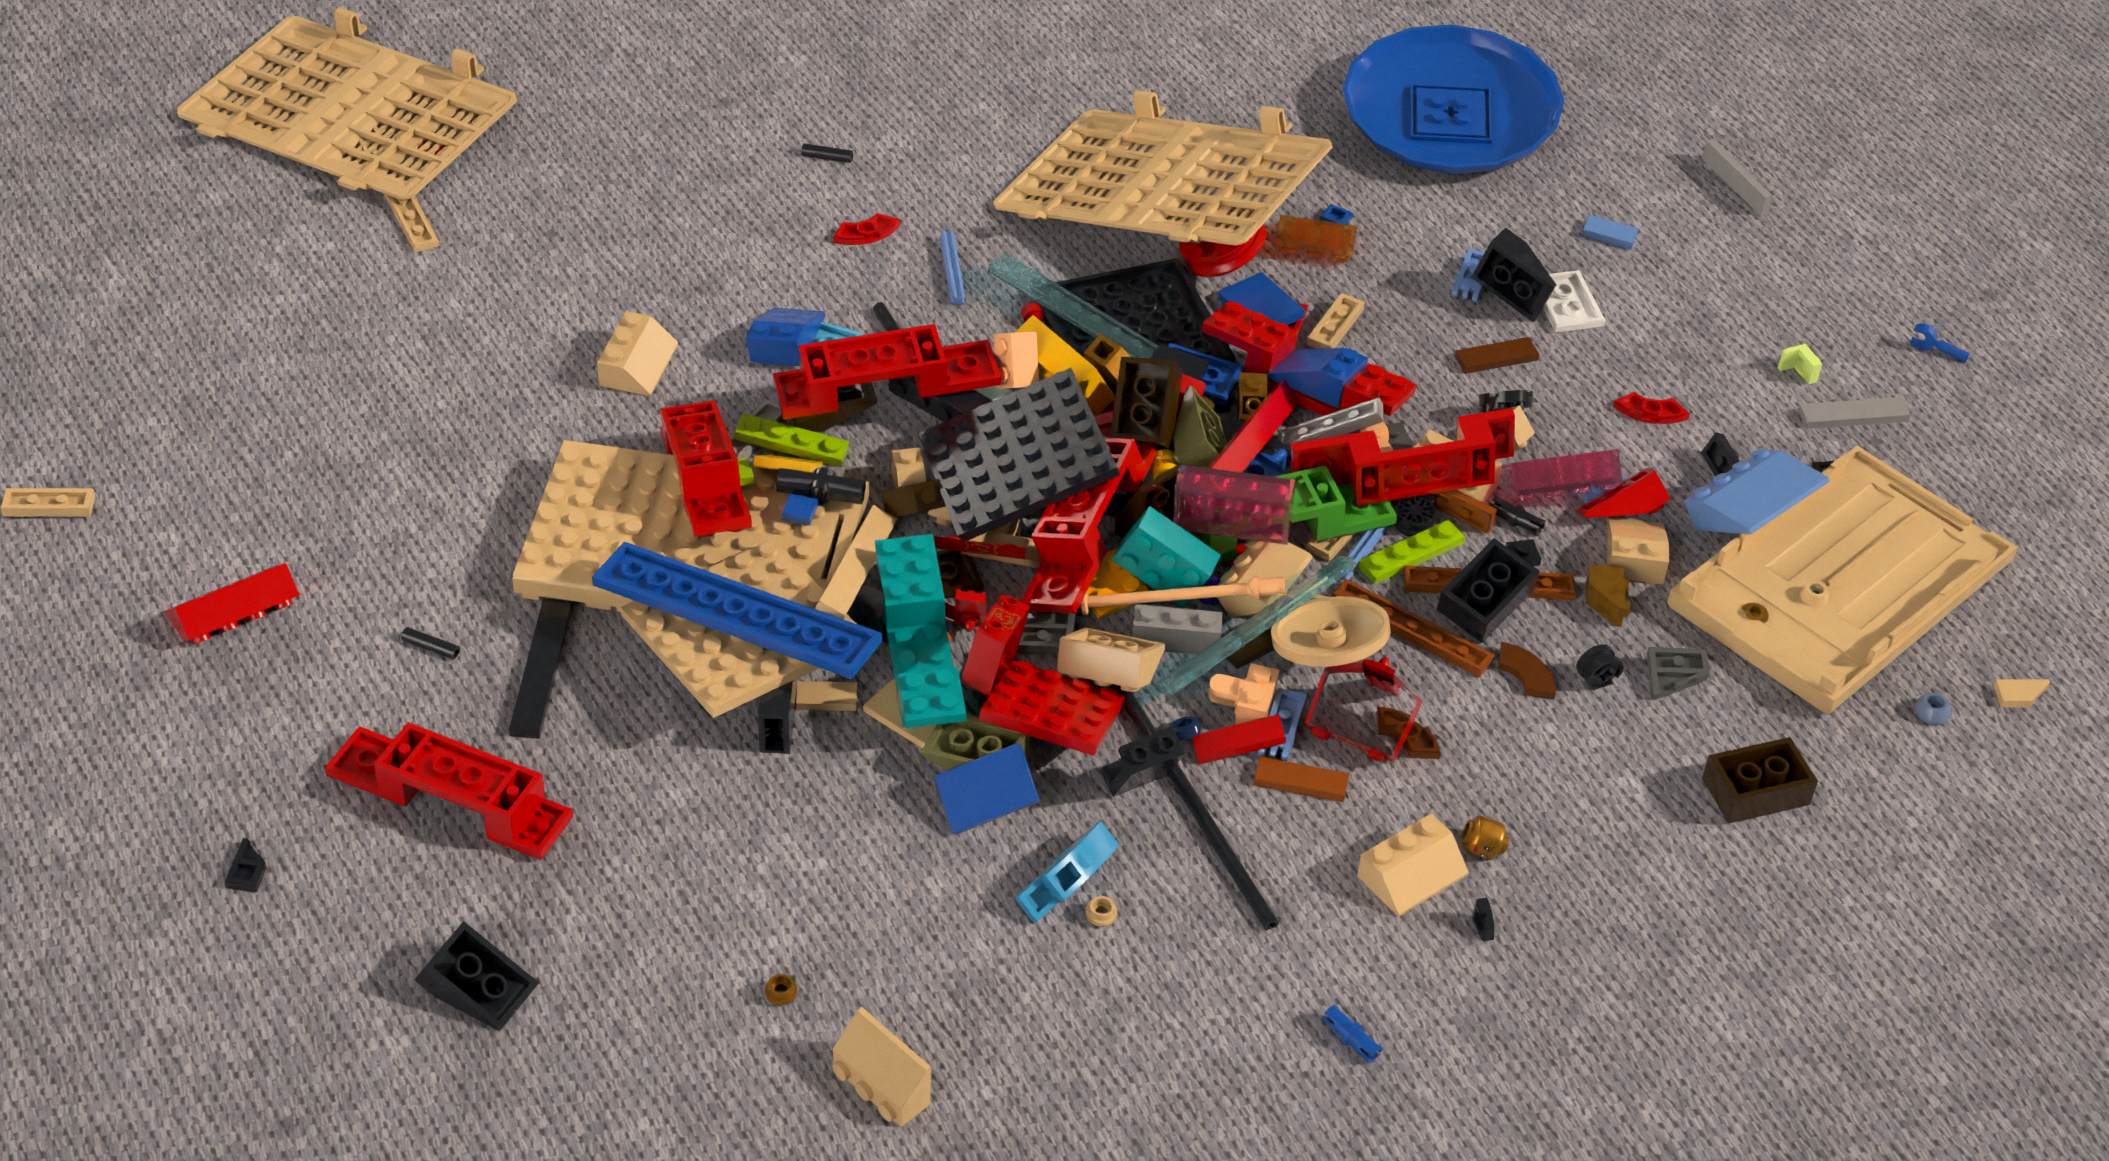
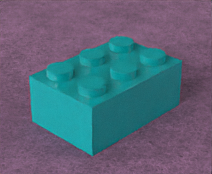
[1111,506,1221,608]

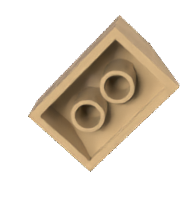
[597,311,678,397]
[1217,535,1313,618]
[1057,627,1165,692]
[1357,813,1469,917]
[832,1007,931,1127]

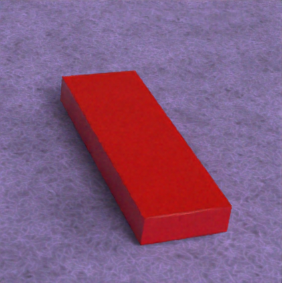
[1192,714,1287,764]

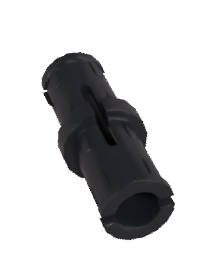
[1489,496,1546,536]

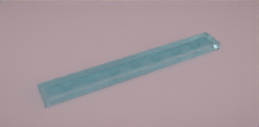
[988,253,1158,359]
[1155,556,1357,696]

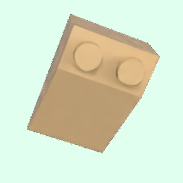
[1607,516,1669,585]

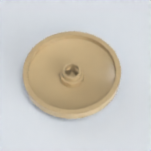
[1271,596,1391,667]

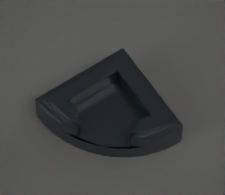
[1472,897,1495,942]

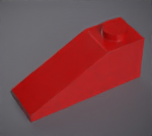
[1576,468,1671,518]

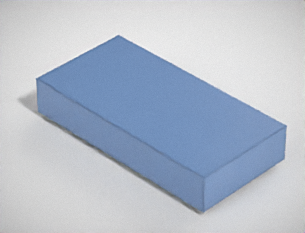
[1582,215,1639,250]

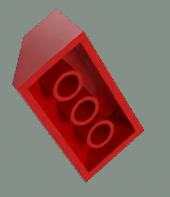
[164,563,300,645]

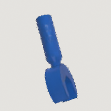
[1910,323,1970,362]

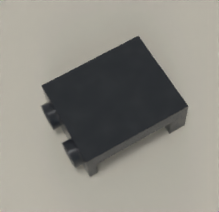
[1100,727,1185,797]

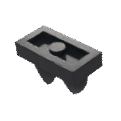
[1701,433,1740,476]

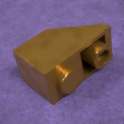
[1084,333,1130,388]
[1237,372,1267,422]
[1585,564,1630,627]

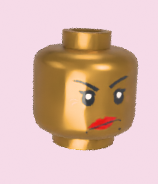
[1461,815,1509,860]

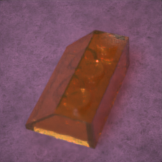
[1276,215,1357,263]

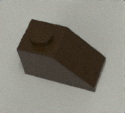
[880,479,945,517]

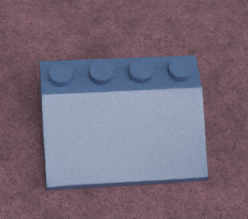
[1684,447,1830,534]

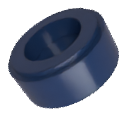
[1170,717,1201,740]

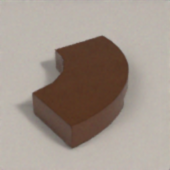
[1498,642,1556,700]
[1376,707,1440,759]

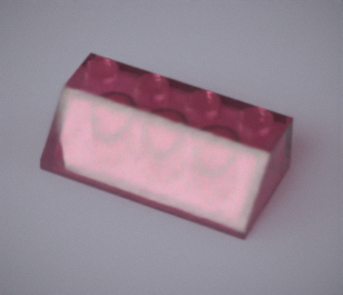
[1503,449,1623,502]

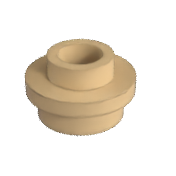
[1086,896,1117,926]

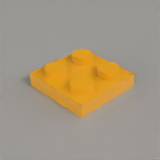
[1087,548,1148,620]

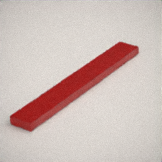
[1200,380,1299,500]

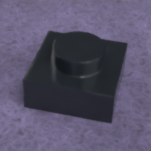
[1506,539,1542,566]

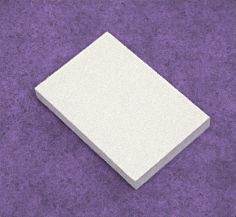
[1543,270,1606,332]

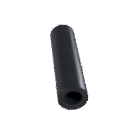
[801,143,853,163]
[401,627,460,660]

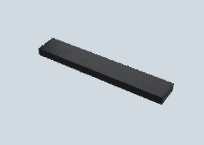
[509,599,573,739]

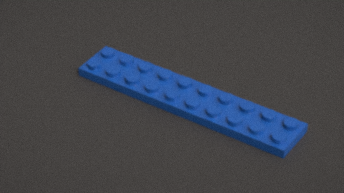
[592,542,882,679]

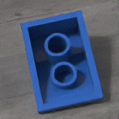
[745,307,825,366]
[1267,348,1368,408]

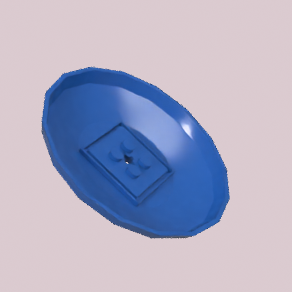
[1343,24,1564,174]

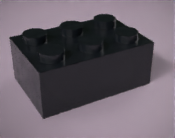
[1436,538,1540,643]

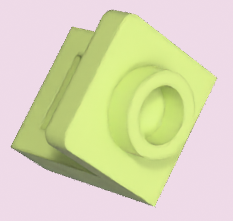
[1778,344,1822,384]

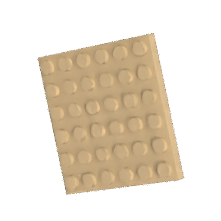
[621,539,856,718]

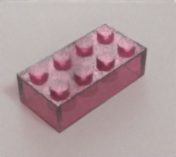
[1174,464,1295,545]

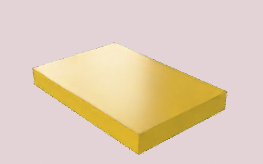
[753,455,823,473]

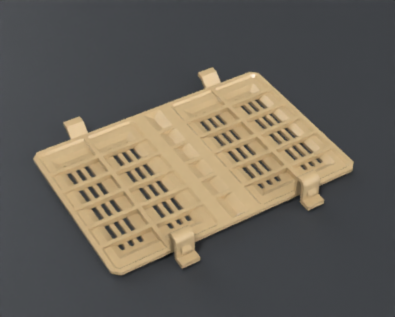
[177,7,517,200]
[993,90,1332,246]

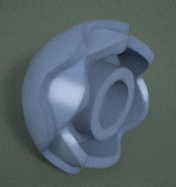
[1914,693,1952,725]

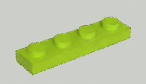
[734,413,849,466]
[1358,520,1466,584]

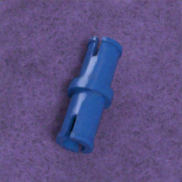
[1321,1005,1383,1063]

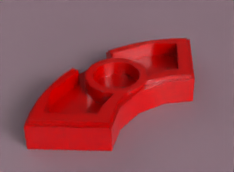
[833,213,900,245]
[1613,392,1690,424]

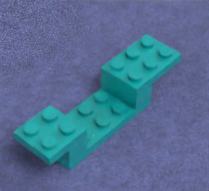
[875,534,967,728]

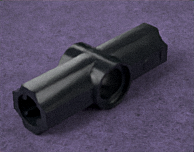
[776,467,866,505]

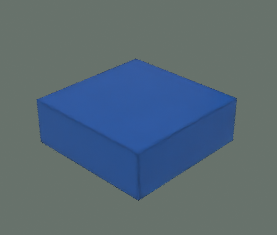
[1319,204,1353,231]
[782,494,818,526]

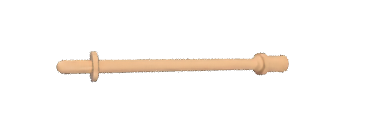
[1079,576,1287,615]

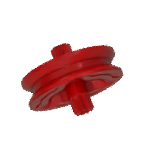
[1179,207,1267,278]

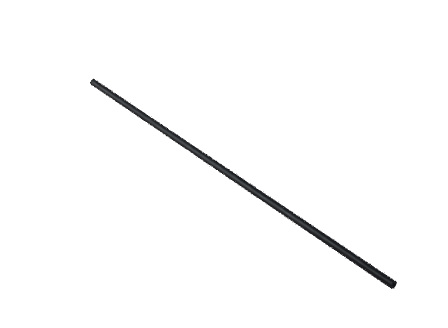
[873,302,1279,930]

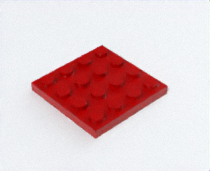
[979,661,1125,756]

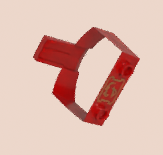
[934,536,1026,632]
[960,595,1030,701]
[1305,657,1423,762]

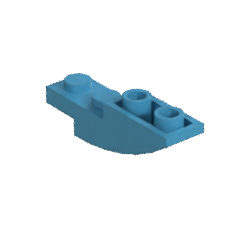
[1014,821,1119,922]

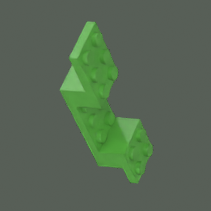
[1175,466,1397,563]

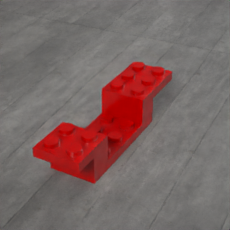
[1202,301,1417,432]
[773,324,1001,420]
[660,400,752,537]
[1291,408,1515,506]
[1021,438,1157,614]
[325,722,573,860]

